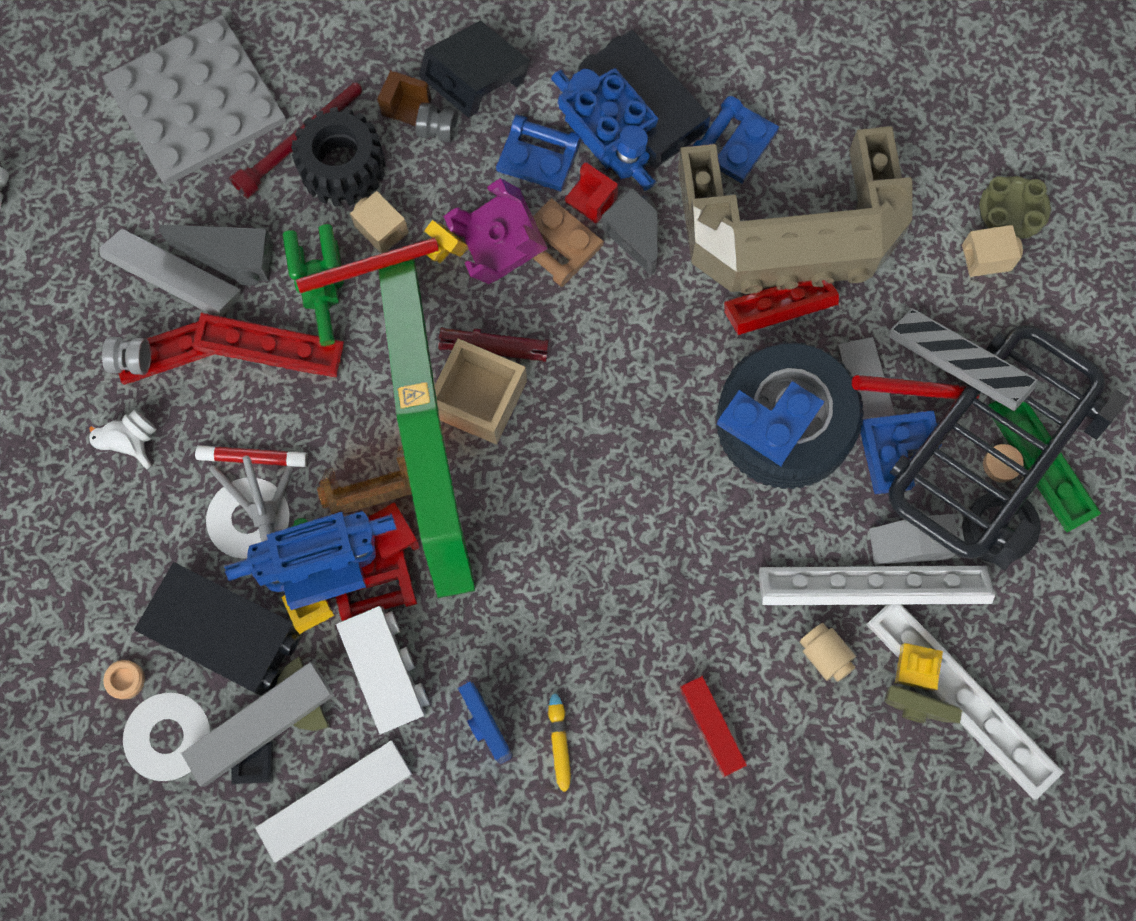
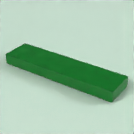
[988,401,1101,533]

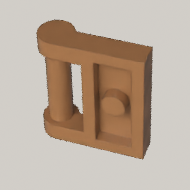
[533,198,603,287]

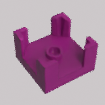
[443,178,548,284]

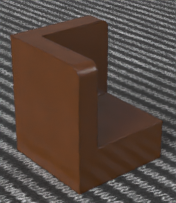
[377,70,432,126]

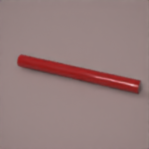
[296,237,439,294]
[852,375,980,399]

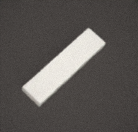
[255,740,413,863]

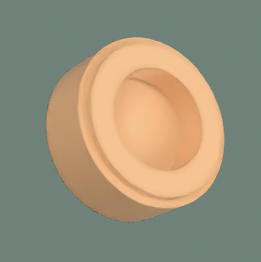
[983,444,1024,483]
[103,660,145,700]

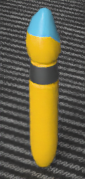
[548,694,571,792]

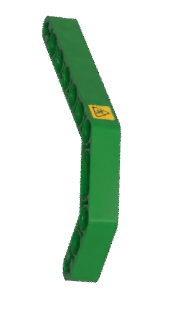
[378,259,475,598]

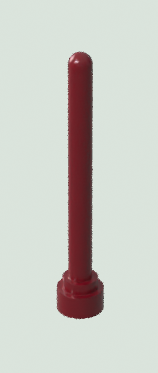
[229,82,363,199]

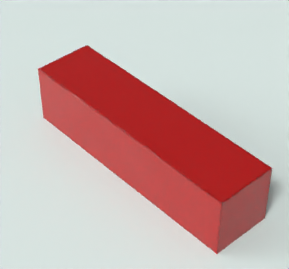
[679,676,747,777]

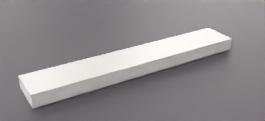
[759,566,995,605]
[866,604,1064,800]

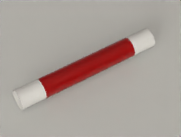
[195,445,308,467]

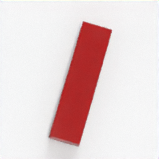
[192,313,344,378]

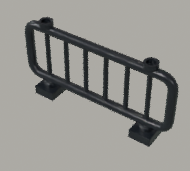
[889,325,1129,571]

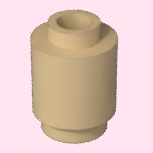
[800,623,857,682]

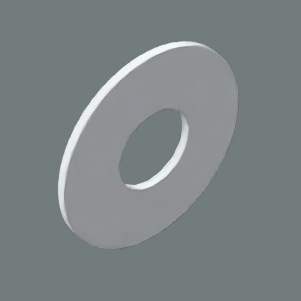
[206,478,289,559]
[123,693,210,781]

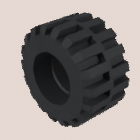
[292,107,386,206]

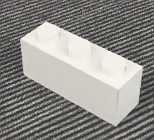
[336,606,430,734]

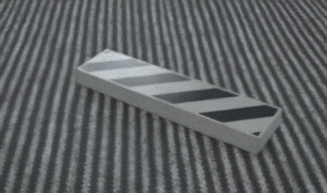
[889,308,1038,411]

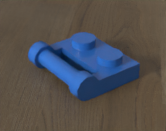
[693,96,779,183]
[496,114,582,192]

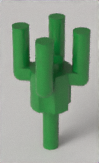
[282,224,344,346]

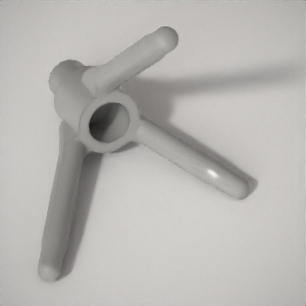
[209,456,293,541]

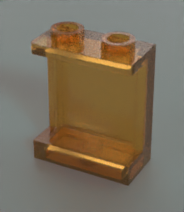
[317,446,412,514]

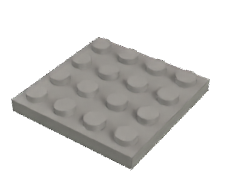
[102,15,287,186]

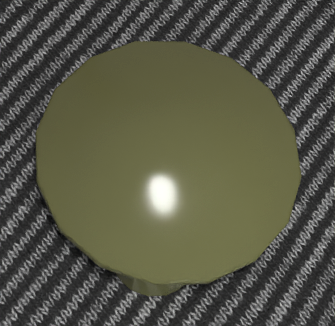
[979,176,1051,239]

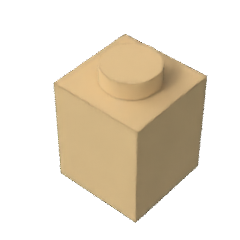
[350,191,409,253]
[962,225,1023,277]

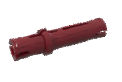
[438,327,549,363]

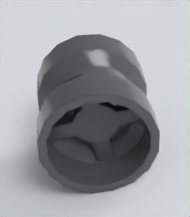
[416,102,458,143]

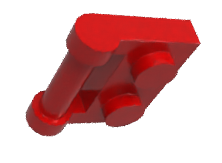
[335,545,418,622]

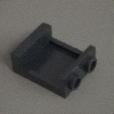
[419,20,530,118]

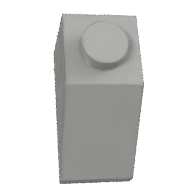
[869,514,958,566]

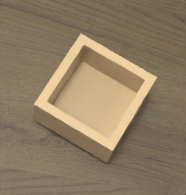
[435,339,527,445]

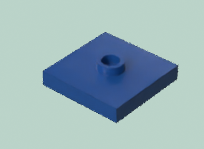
[458,682,513,765]

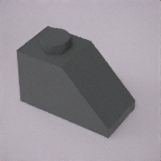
[602,188,658,275]

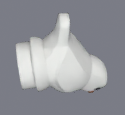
[89,409,157,469]

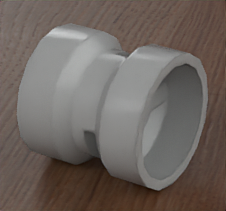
[102,337,151,375]

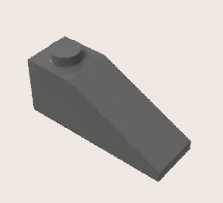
[159,225,273,286]

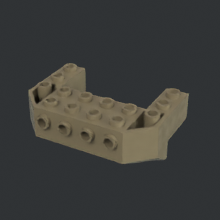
[678,126,912,294]

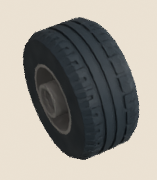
[716,341,864,489]

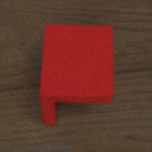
[565,162,618,224]
[368,502,420,559]

